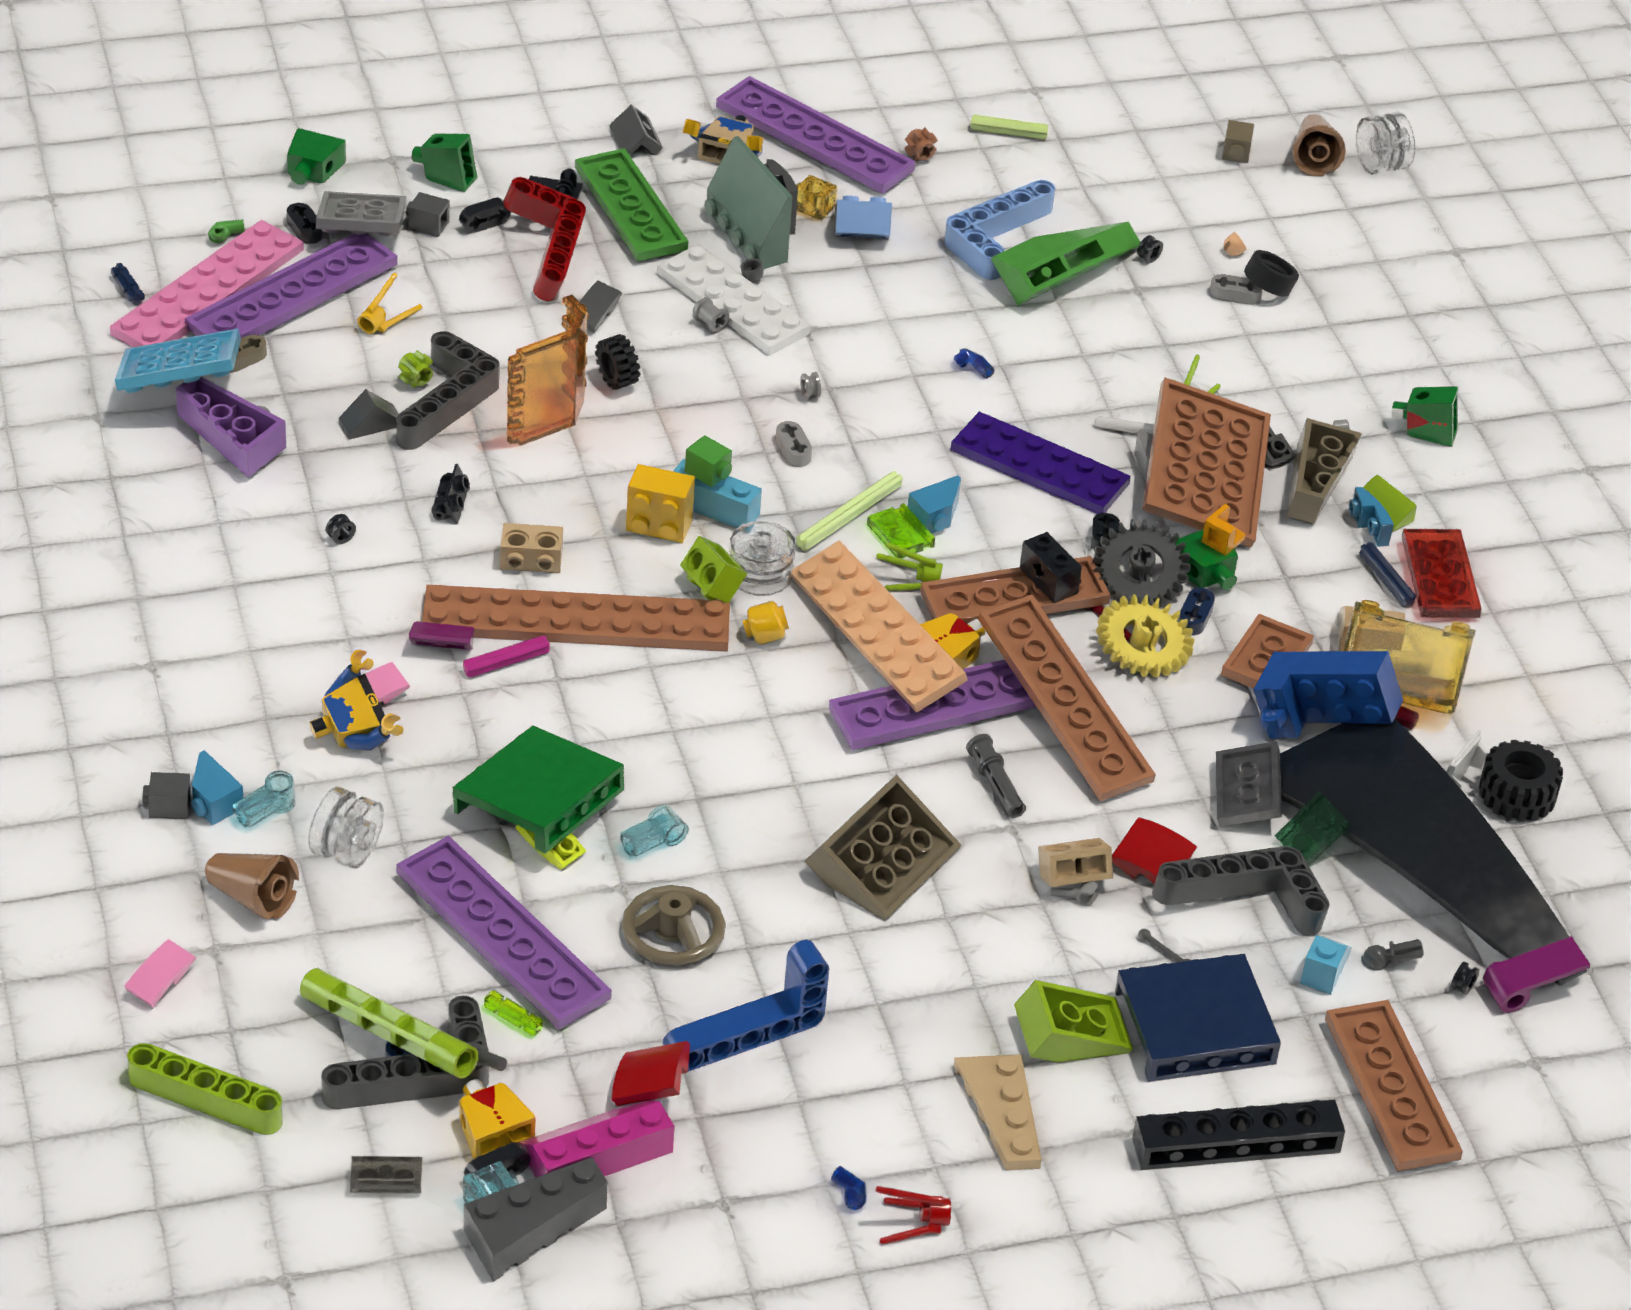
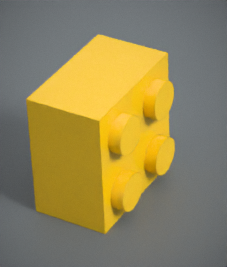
[626,464,695,543]

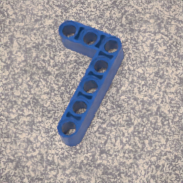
[662,939,829,1072]

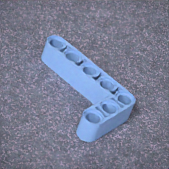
[944,180,1055,280]

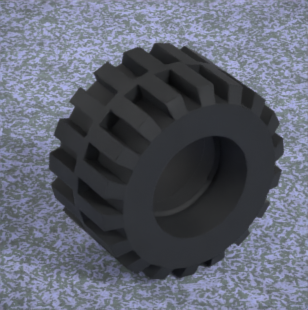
[1479,740,1564,822]

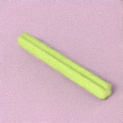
[796,471,903,551]

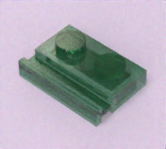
[1274,791,1352,866]

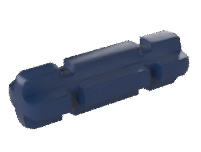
[111,263,145,305]

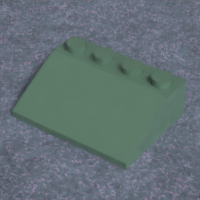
[704,136,793,269]

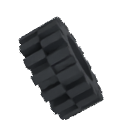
[595,334,641,390]

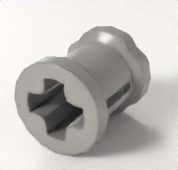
[693,297,729,333]

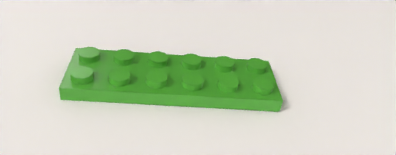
[575,148,689,262]

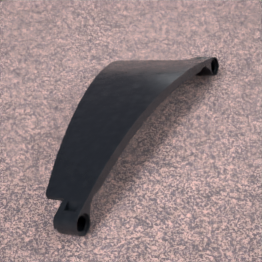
[1280,718,1587,986]

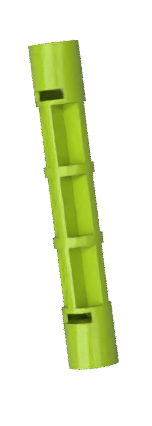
[300,968,478,1078]

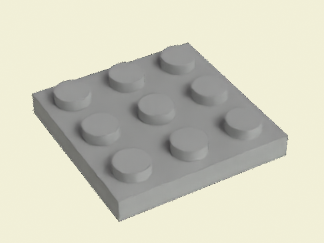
[316,191,406,236]

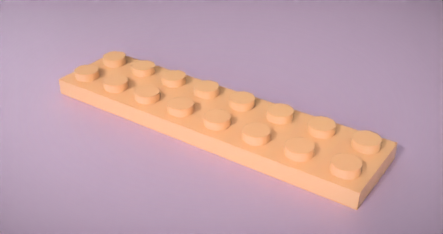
[790,540,968,713]

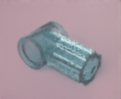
[233,771,296,828]
[620,804,689,857]

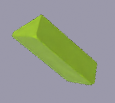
[1363,475,1417,532]

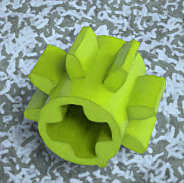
[398,350,433,388]

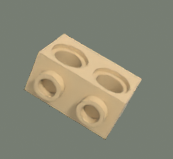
[500,523,563,573]
[1038,838,1113,887]

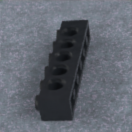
[1132,1099,1345,1170]

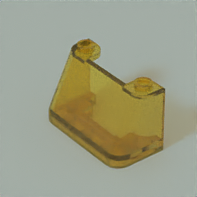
[1343,600,1476,714]

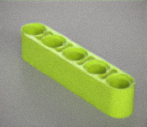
[127,1043,283,1135]

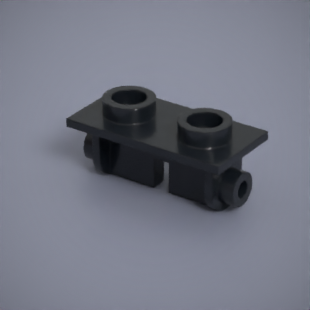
[431,463,470,524]

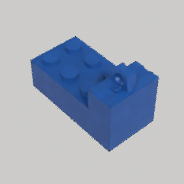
[1253,651,1403,738]

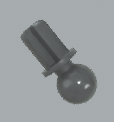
[1363,939,1424,970]

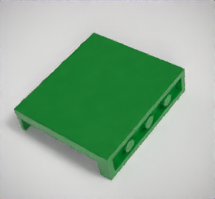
[452,725,624,854]

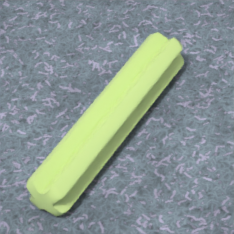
[970,115,1048,140]

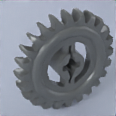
[1092,518,1191,606]

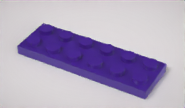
[950,411,1131,514]

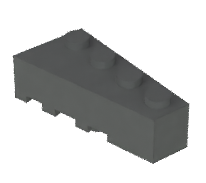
[464,1157,608,1282]

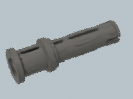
[966,734,1026,818]

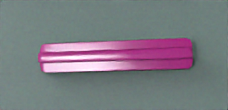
[463,635,550,678]

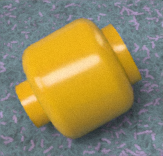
[742,601,789,645]

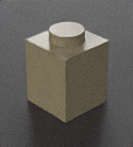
[1222,120,1254,163]

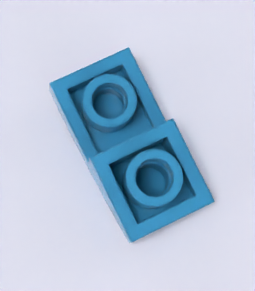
[1349,487,1394,547]

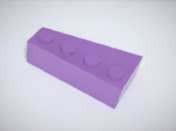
[176,377,286,478]

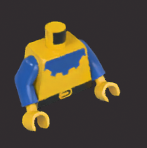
[309,649,404,751]

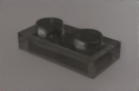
[350,1156,422,1193]

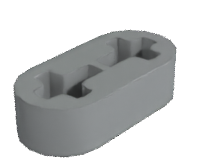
[1210,274,1263,304]
[776,421,812,467]

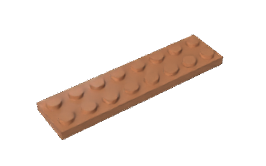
[978,594,1156,801]

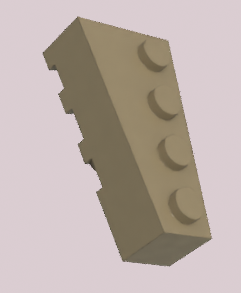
[1286,418,1362,524]

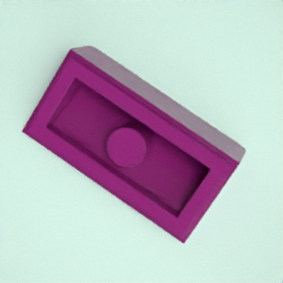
[409,621,475,650]

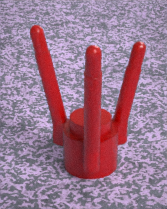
[875,1186,951,1244]

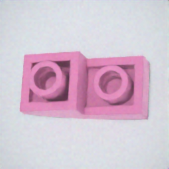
[366,662,410,704]
[124,939,196,1008]

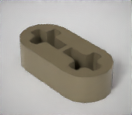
[230,335,267,373]

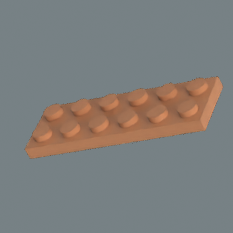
[920,556,1111,624]
[1325,1000,1463,1171]

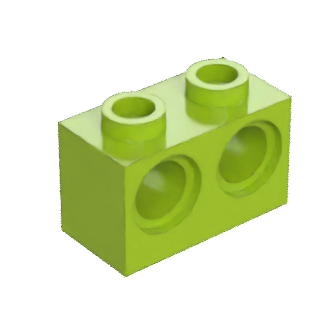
[680,536,748,603]

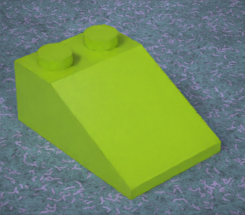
[1014,980,1133,1062]

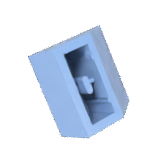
[835,196,892,239]

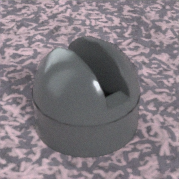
[740,258,764,282]

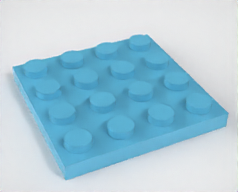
[115,328,241,393]

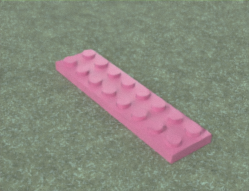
[110,219,304,347]

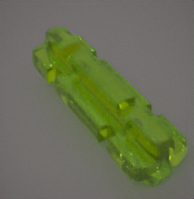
[484,990,543,1036]

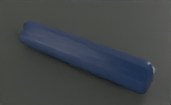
[1359,542,1416,608]

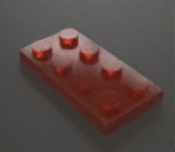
[1401,529,1482,618]

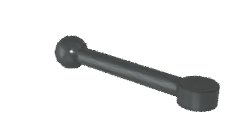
[1138,929,1191,962]

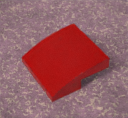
[1112,817,1197,884]
[611,1041,690,1106]

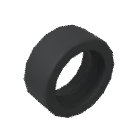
[1244,250,1299,297]

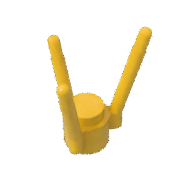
[357,272,423,334]

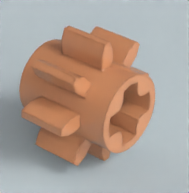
[904,127,938,162]

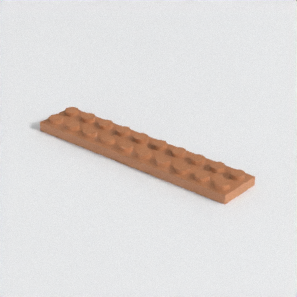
[422,585,730,651]

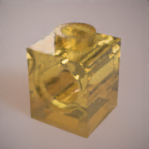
[796,174,837,221]

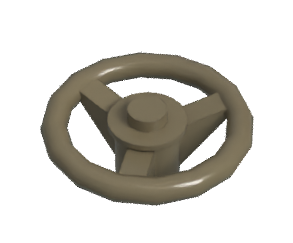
[621,885,726,966]

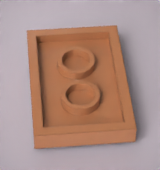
[1221,614,1314,689]

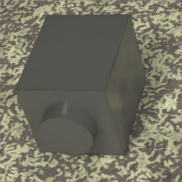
[405,192,450,237]
[142,772,191,819]

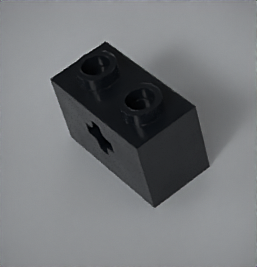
[1020,532,1082,603]

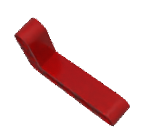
[503,177,586,301]

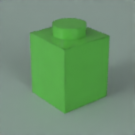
[684,435,732,487]

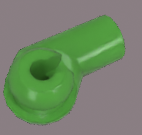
[208,219,245,243]

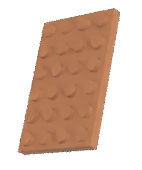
[1142,377,1271,548]

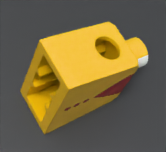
[920,613,985,669]
[459,1079,536,1159]

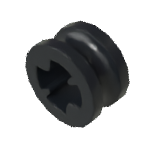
[1137,235,1164,263]
[325,514,356,544]
[1451,961,1480,995]

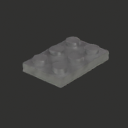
[1216,741,1282,827]

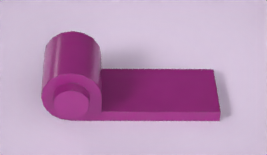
[1482,936,1590,1013]

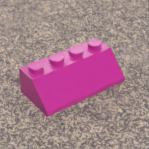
[518,1100,675,1178]

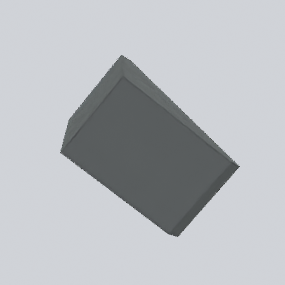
[339,389,399,440]

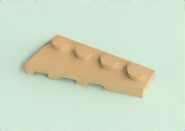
[954,1055,1042,1170]

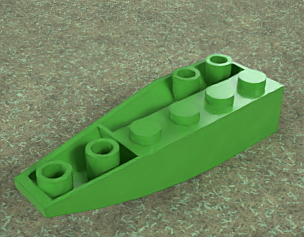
[991,221,1140,306]

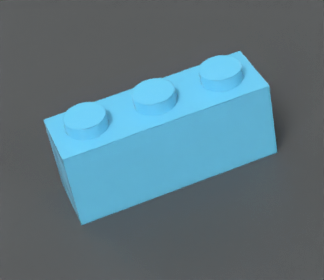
[673,459,762,532]

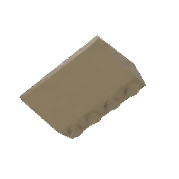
[804,775,961,921]

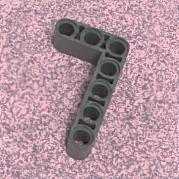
[396,331,500,450]
[1152,846,1330,935]
[321,995,489,1109]

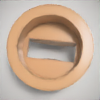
[1223,232,1247,256]

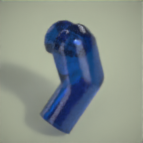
[954,348,995,379]
[831,1166,867,1210]

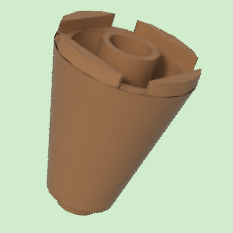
[1292,114,1346,176]
[205,853,299,920]

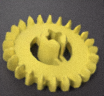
[1096,594,1195,677]

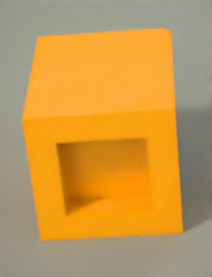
[1202,504,1246,556]

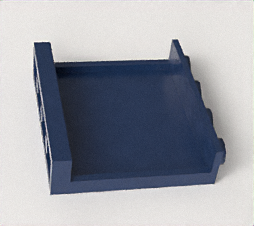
[1115,953,1281,1082]

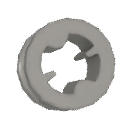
[800,372,821,399]

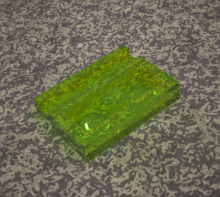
[867,503,935,559]

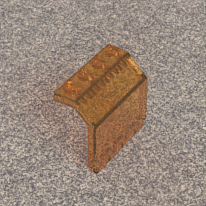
[507,295,589,446]

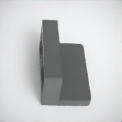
[609,104,663,155]

